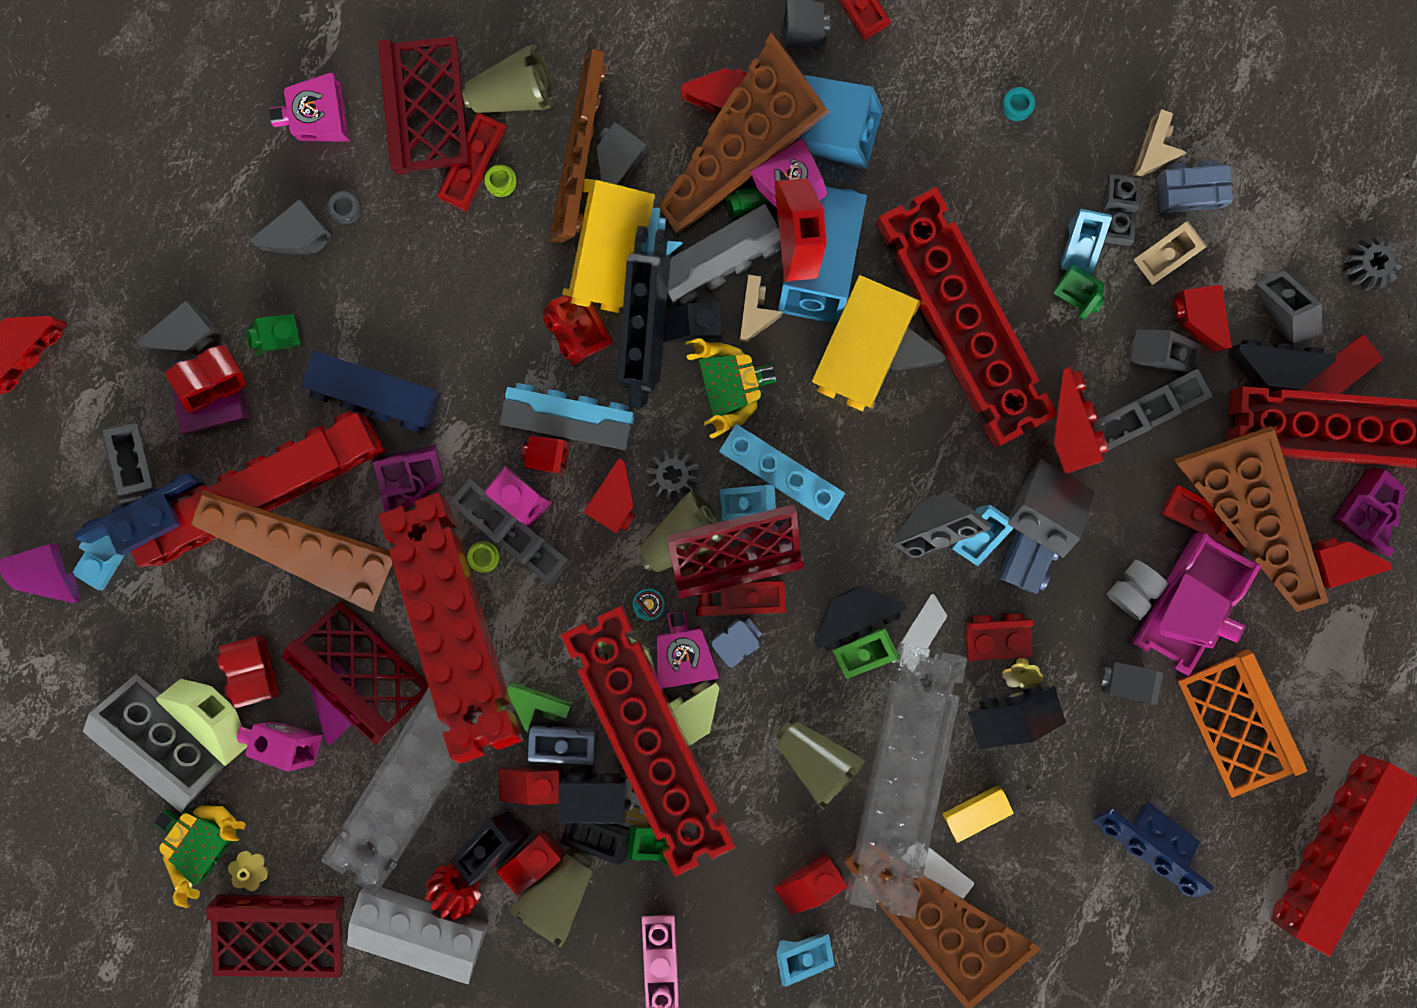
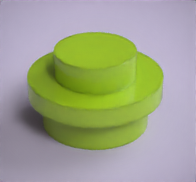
[485,164,517,197]
[467,541,500,573]

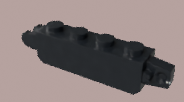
[618,226,671,408]

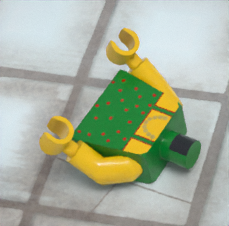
[685,338,776,438]
[154,805,246,908]

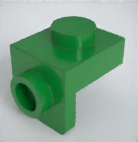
[1053,264,1106,320]
[246,314,301,356]
[626,825,669,865]

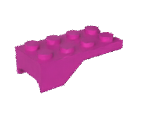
[1131,533,1262,676]

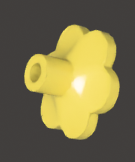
[1002,658,1043,688]
[228,851,269,891]

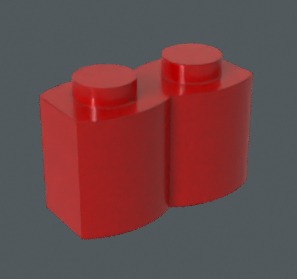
[165,345,247,413]
[217,635,279,708]

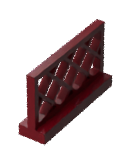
[377,36,470,175]
[666,504,804,599]
[282,601,430,746]
[206,895,344,978]

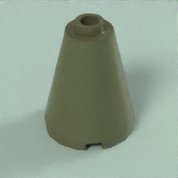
[462,44,555,113]
[639,491,725,573]
[776,721,866,810]
[509,852,593,947]

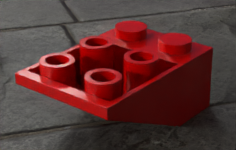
[1054,365,1109,474]

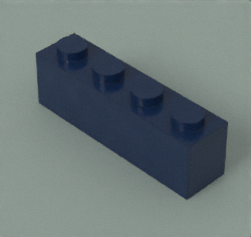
[301,350,441,432]

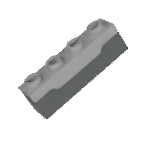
[667,204,781,306]

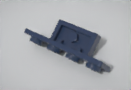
[73,473,205,555]
[1093,803,1213,898]

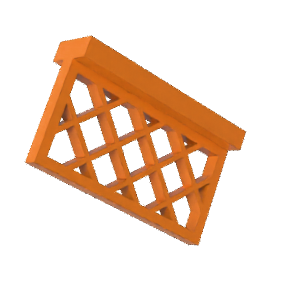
[1177,648,1308,798]

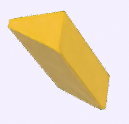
[942,785,1014,843]

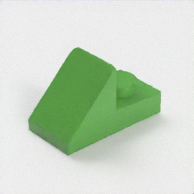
[832,628,899,679]
[508,683,573,732]

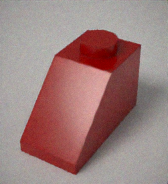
[681,68,747,115]
[1172,284,1232,353]
[521,436,571,475]
[584,459,636,533]
[1312,537,1392,588]
[498,765,563,805]
[496,828,565,895]
[774,852,848,915]

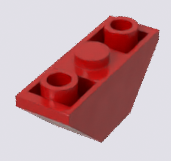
[775,178,827,282]
[0,316,67,395]

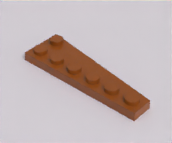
[548,49,607,244]
[191,491,392,612]

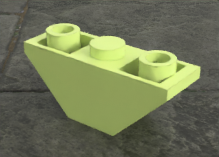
[156,679,247,766]
[669,680,719,745]

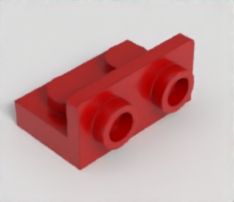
[542,295,613,366]
[964,613,1034,661]

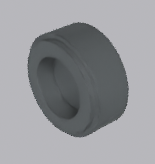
[327,190,362,224]

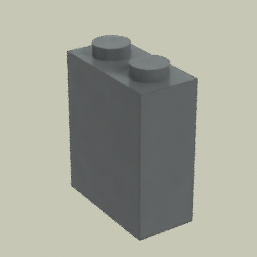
[102,424,153,504]
[1007,459,1096,558]

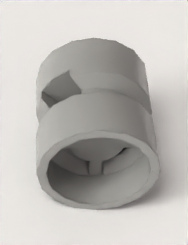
[1106,560,1169,620]

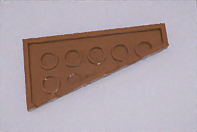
[658,32,830,234]
[1174,426,1329,612]
[843,840,1042,1008]

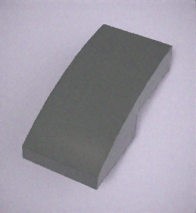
[1102,174,1141,246]

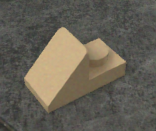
[1132,109,1186,178]
[1134,221,1207,285]
[740,275,782,343]

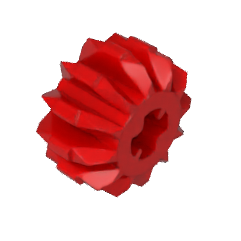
[424,863,481,921]

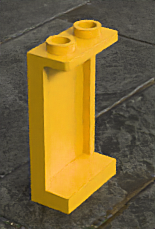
[562,179,655,313]
[812,275,920,412]

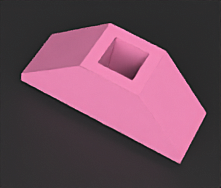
[642,915,679,1008]

